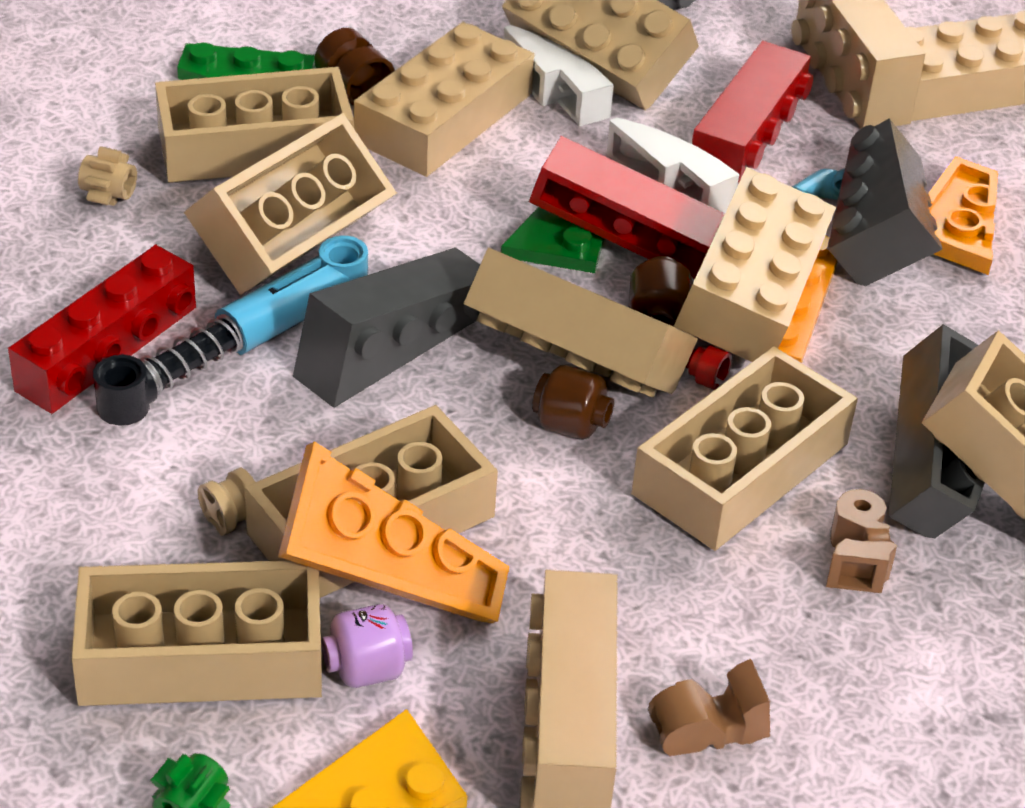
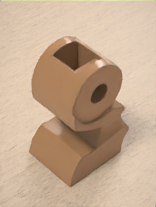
[826,489,897,593]
[648,659,770,756]

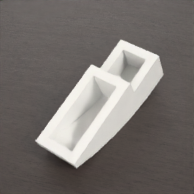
[504,25,614,126]
[606,117,739,213]

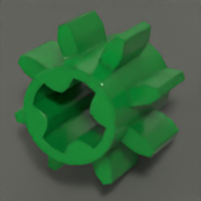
[150,753,231,808]

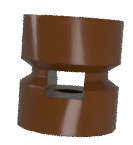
[314,27,395,106]

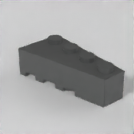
[827,118,942,286]
[293,247,480,408]
[889,324,985,539]

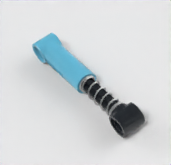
[93,236,368,426]

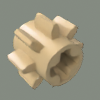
[78,146,137,206]

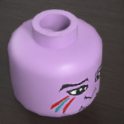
[321,605,413,688]

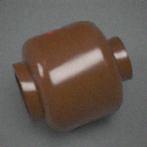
[629,256,694,327]
[532,365,614,440]

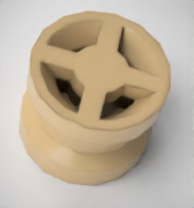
[197,467,255,536]

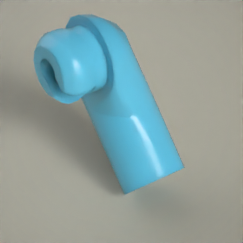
[792,169,845,200]

